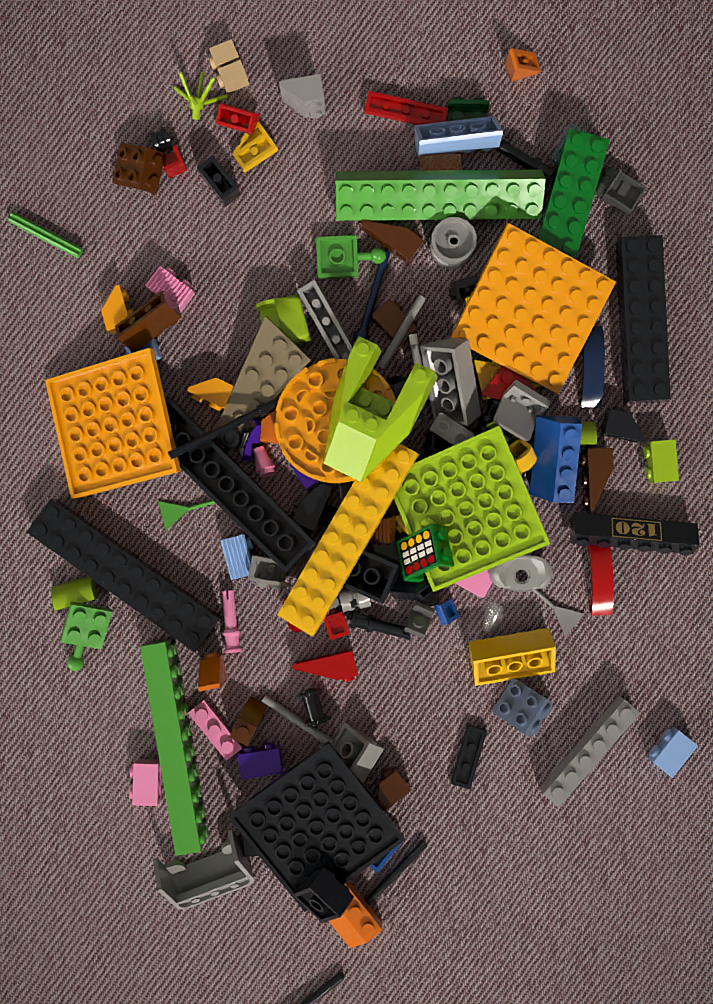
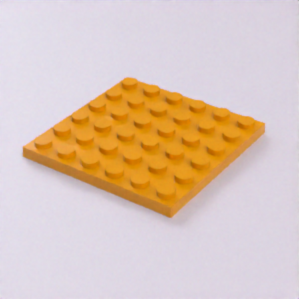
[450,223,616,394]
[45,348,181,499]

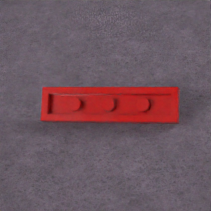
[364,91,448,125]

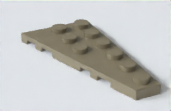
[216,316,312,439]

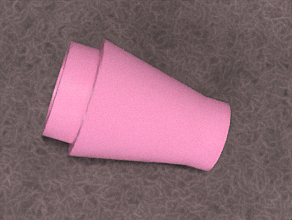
[253,446,276,478]

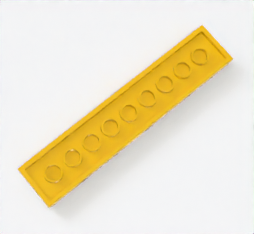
[277,444,419,637]

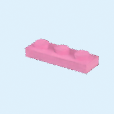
[188,699,243,761]

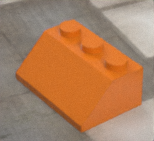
[329,880,383,948]

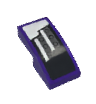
[238,417,261,461]

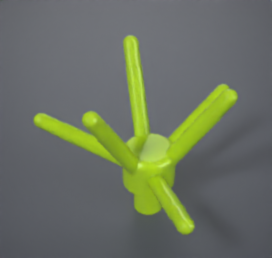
[174,71,228,120]

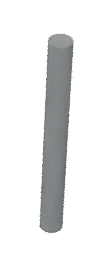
[377,295,426,370]
[262,695,333,744]

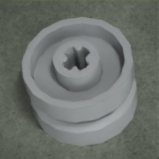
[430,217,477,269]

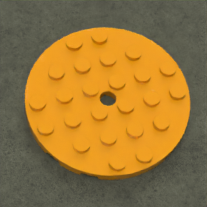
[274,358,396,483]

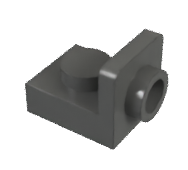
[404,602,435,638]

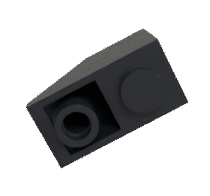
[390,573,433,601]

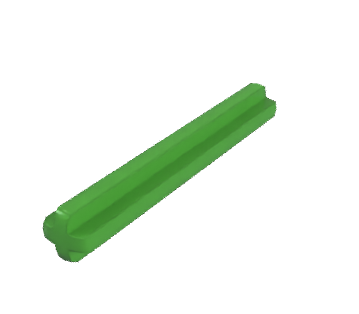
[8,212,83,258]

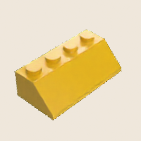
[468,628,556,686]

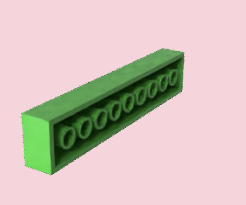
[336,170,546,221]
[140,638,209,856]

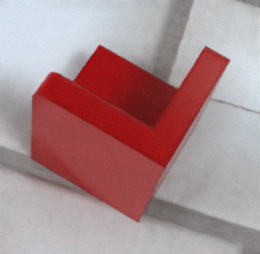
[163,144,188,179]

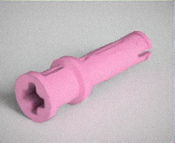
[221,590,242,653]

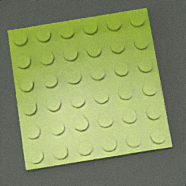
[394,426,551,592]

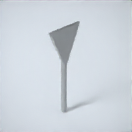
[523,579,584,637]

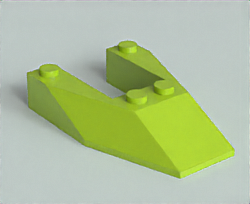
[324,336,438,482]

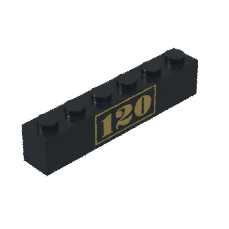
[570,512,699,555]

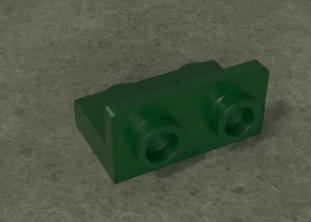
[447,97,489,121]

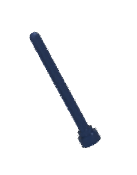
[352,249,390,342]

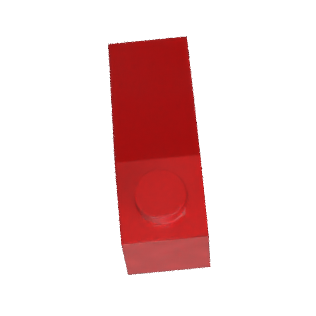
[292,649,358,682]

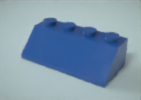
[529,415,582,503]

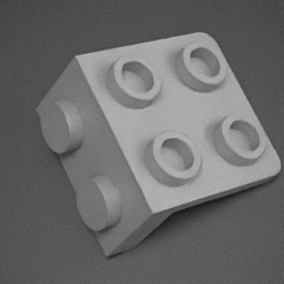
[493,380,551,442]

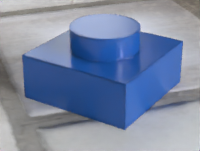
[434,598,460,625]

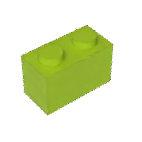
[643,439,679,483]

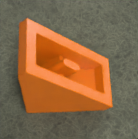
[505,48,541,82]

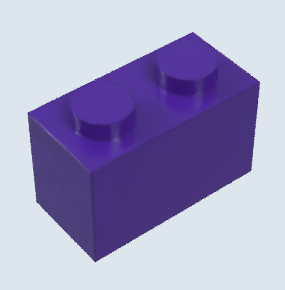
[238,742,284,780]

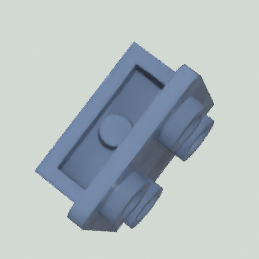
[493,678,553,737]

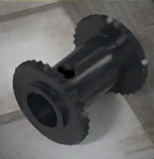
[295,688,331,727]

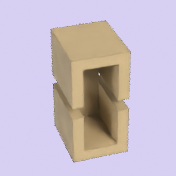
[208,39,249,94]

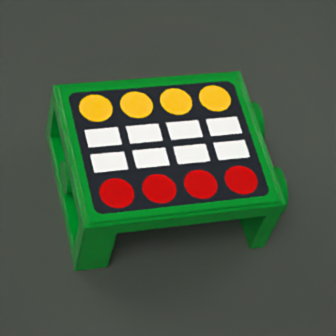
[396,524,455,582]

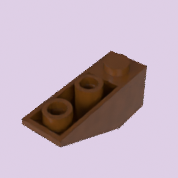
[581,448,613,511]

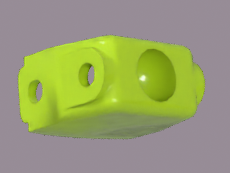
[255,294,311,345]

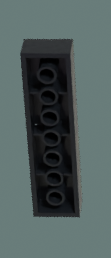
[616,235,671,404]

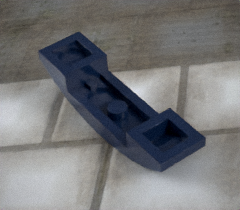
[580,326,605,408]

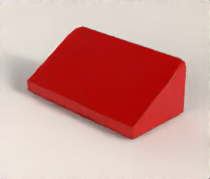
[215,103,261,134]

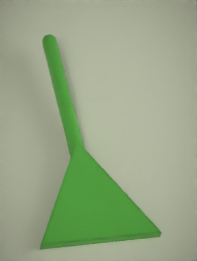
[158,500,215,530]

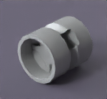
[339,587,371,612]

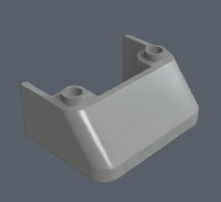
[153,829,254,910]

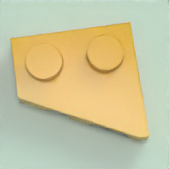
[232,121,278,173]

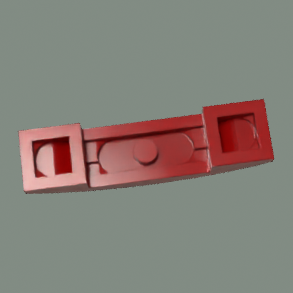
[588,545,614,616]

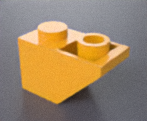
[101,285,133,334]
[187,378,234,412]

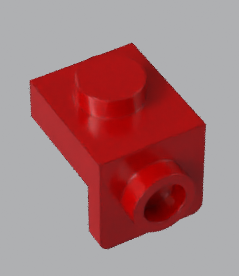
[323,608,350,640]

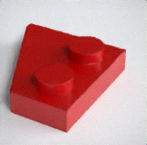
[480,366,537,401]

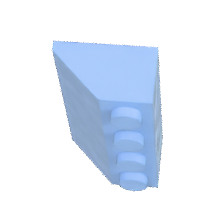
[414,116,503,158]

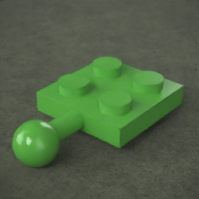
[316,235,386,279]
[60,602,113,671]

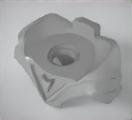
[490,553,553,592]

